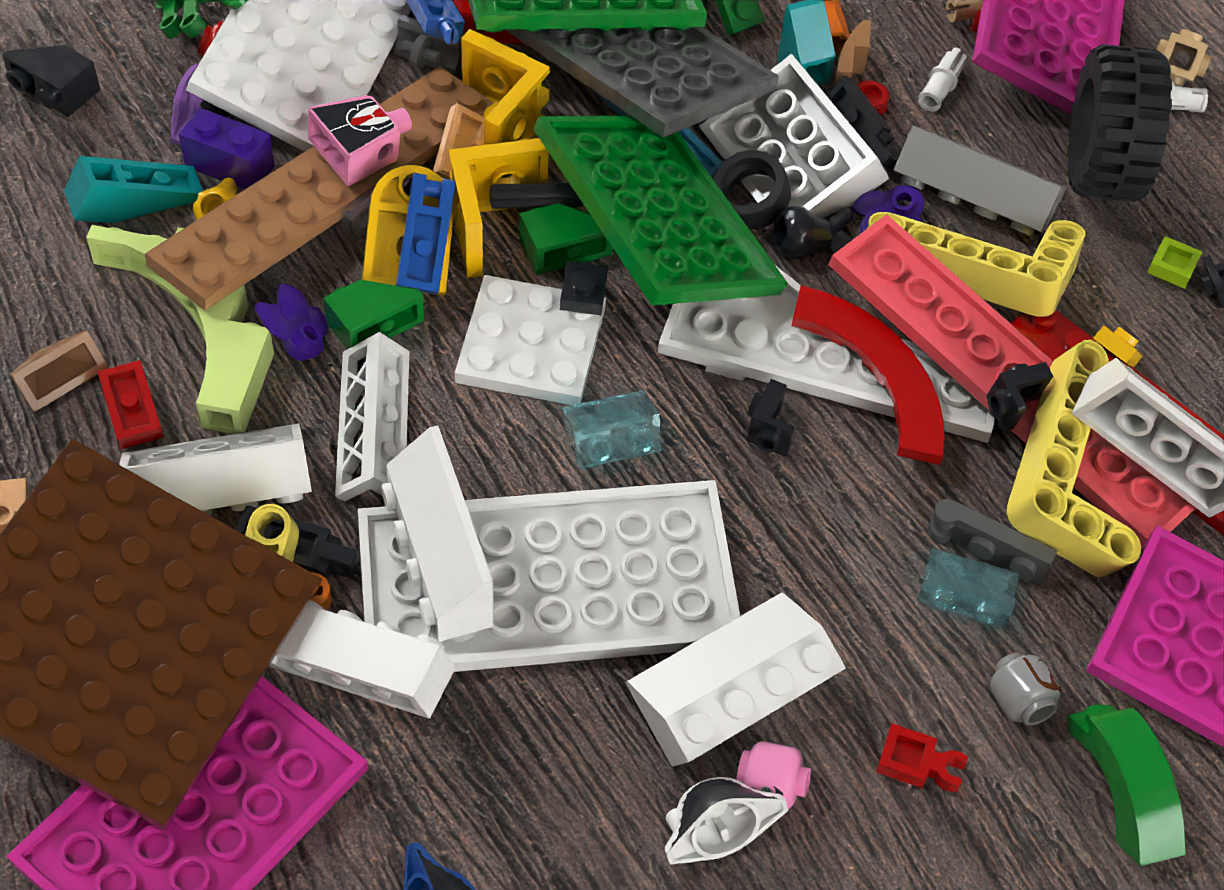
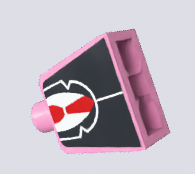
[308,95,412,186]

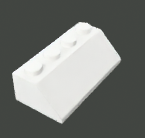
[1072,358,1224,518]
[119,423,312,515]
[381,425,493,642]
[625,592,846,767]

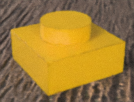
[1093,325,1143,368]

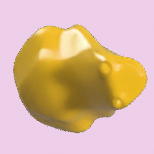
[193,178,237,220]

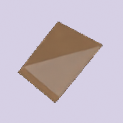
[9,330,109,412]

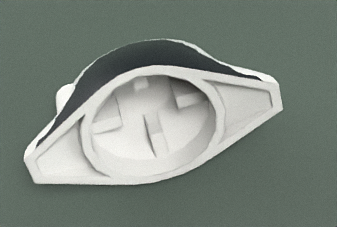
[665,777,788,865]

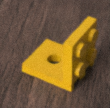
[461,29,550,178]
[448,138,549,278]

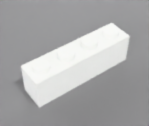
[270,600,455,719]

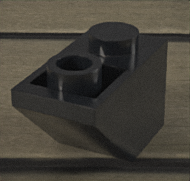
[2,45,100,117]

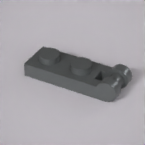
[927,499,1057,585]

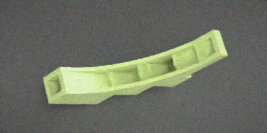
[86,225,274,434]

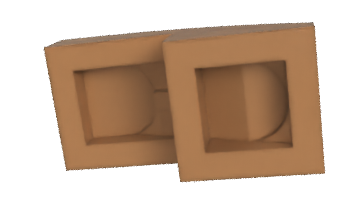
[833,20,871,88]

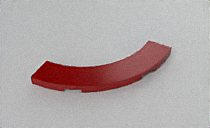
[791,285,945,465]

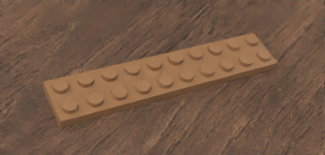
[145,66,494,311]

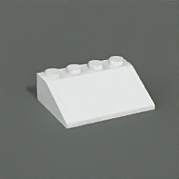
[699,54,889,218]

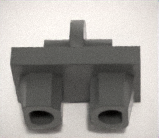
[394,15,465,76]

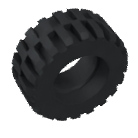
[1067,44,1172,202]

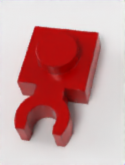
[876,723,968,792]

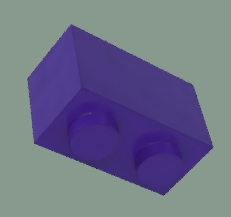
[179,108,275,189]

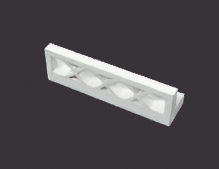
[335,332,409,502]

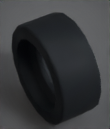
[713,150,791,230]

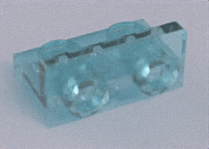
[561,390,662,469]
[917,548,1020,627]

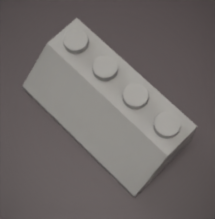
[894,125,1067,236]

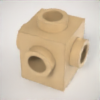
[1157,29,1212,87]

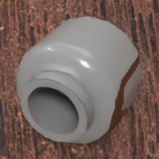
[990,653,1061,726]

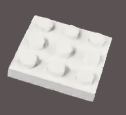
[454,275,606,407]

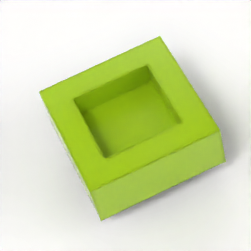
[1147,236,1202,289]

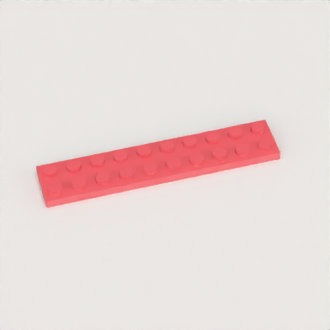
[828,214,1196,549]

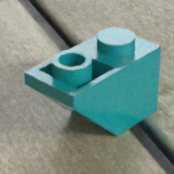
[777,0,835,86]

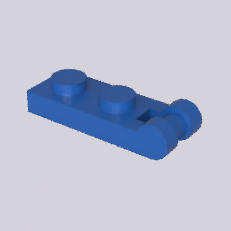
[396,173,455,295]

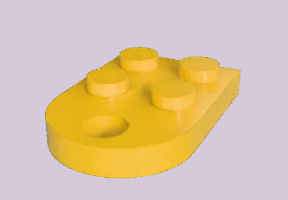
[362,165,454,296]

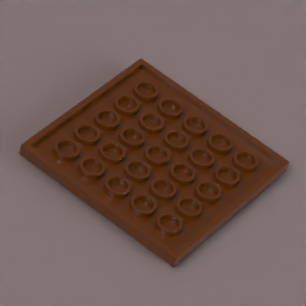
[0,439,322,830]

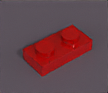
[97,360,164,450]

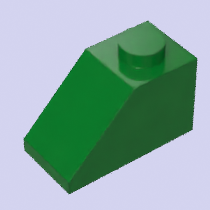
[519,203,613,275]
[323,280,425,350]

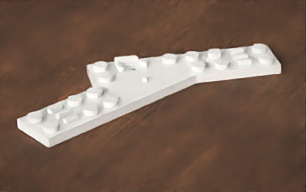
[577,206,995,443]

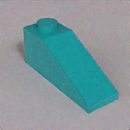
[64,156,203,223]

